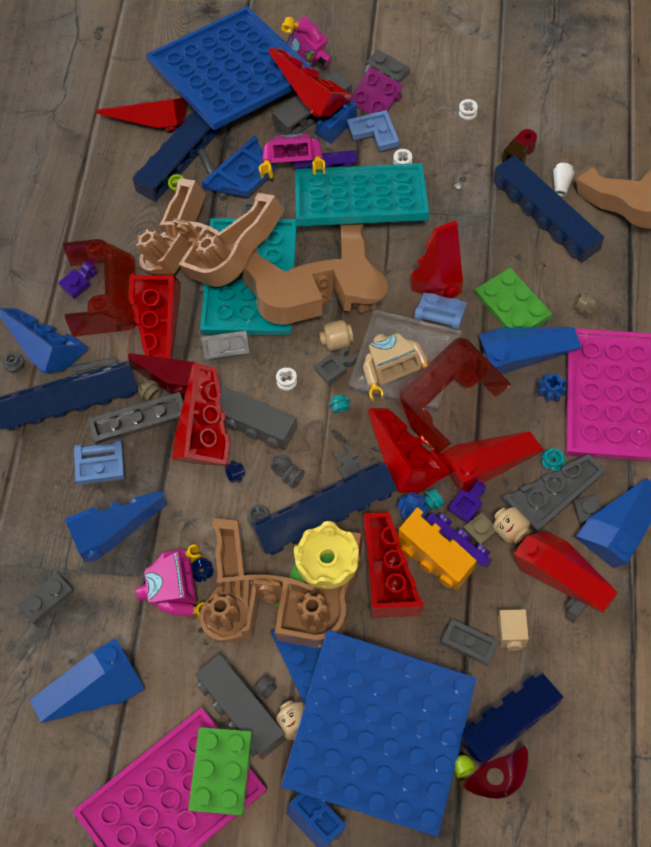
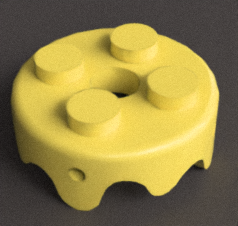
[294,521,360,589]

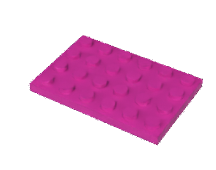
[566,328,651,462]
[72,707,267,847]

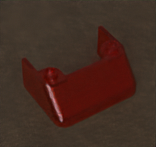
[63,239,137,337]
[400,338,511,454]

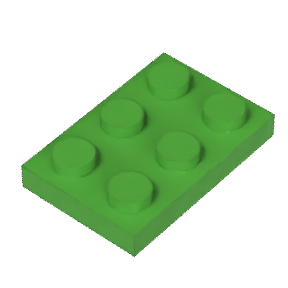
[474,268,552,328]
[188,727,253,816]

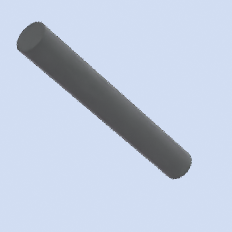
[198,149,228,201]

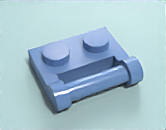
[414,292,467,330]
[74,439,125,485]

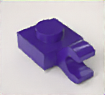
[58,260,98,300]
[448,480,486,524]

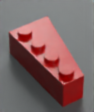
[362,512,424,618]

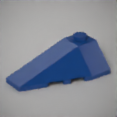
[0,308,88,374]
[479,327,582,377]
[575,478,651,568]
[65,491,167,562]
[29,638,145,723]

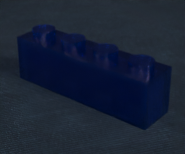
[461,673,564,768]

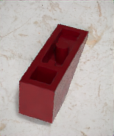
[128,353,196,398]

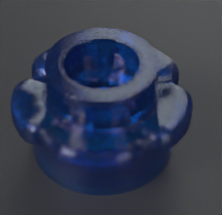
[225,460,245,483]
[191,558,214,582]

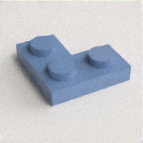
[347,110,399,152]

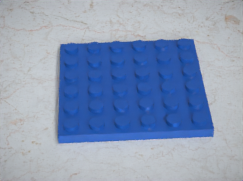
[146,6,313,130]
[280,630,477,837]

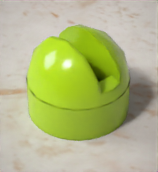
[168,174,184,193]
[454,755,477,778]

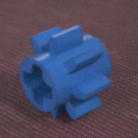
[537,373,567,402]
[397,492,429,520]

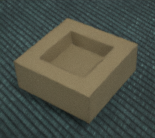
[463,512,497,545]

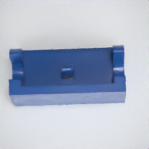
[315,101,357,144]
[286,794,347,847]

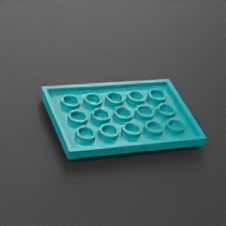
[295,163,429,227]
[200,218,297,336]

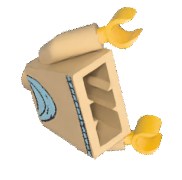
[363,334,437,403]

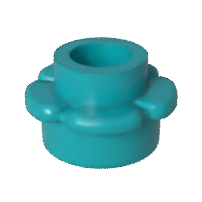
[328,394,351,413]
[542,448,565,471]
[424,488,444,511]

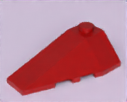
[268,47,352,117]
[96,98,187,131]
[410,220,463,299]
[129,275,180,359]
[172,363,230,466]
[368,408,450,493]
[438,431,543,492]
[513,531,618,613]

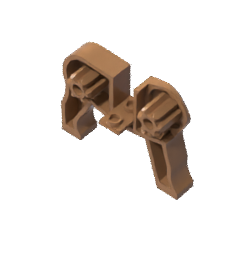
[576,168,651,229]
[136,178,285,287]
[240,223,388,324]
[199,518,362,648]

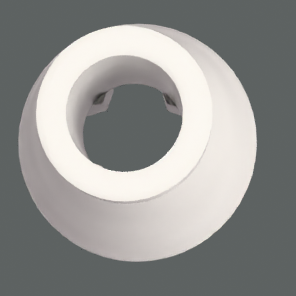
[553,163,575,197]

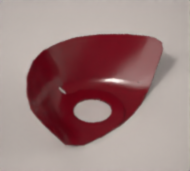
[460,746,528,799]

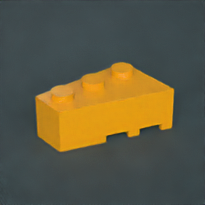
[398,507,477,591]

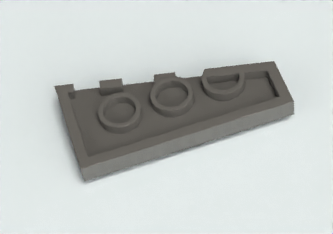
[502,454,606,533]

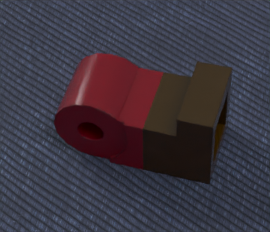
[502,129,537,164]

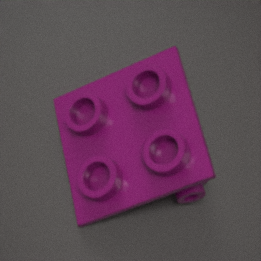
[348,67,403,114]

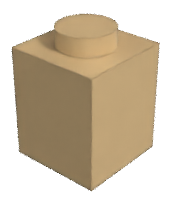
[498,609,529,651]

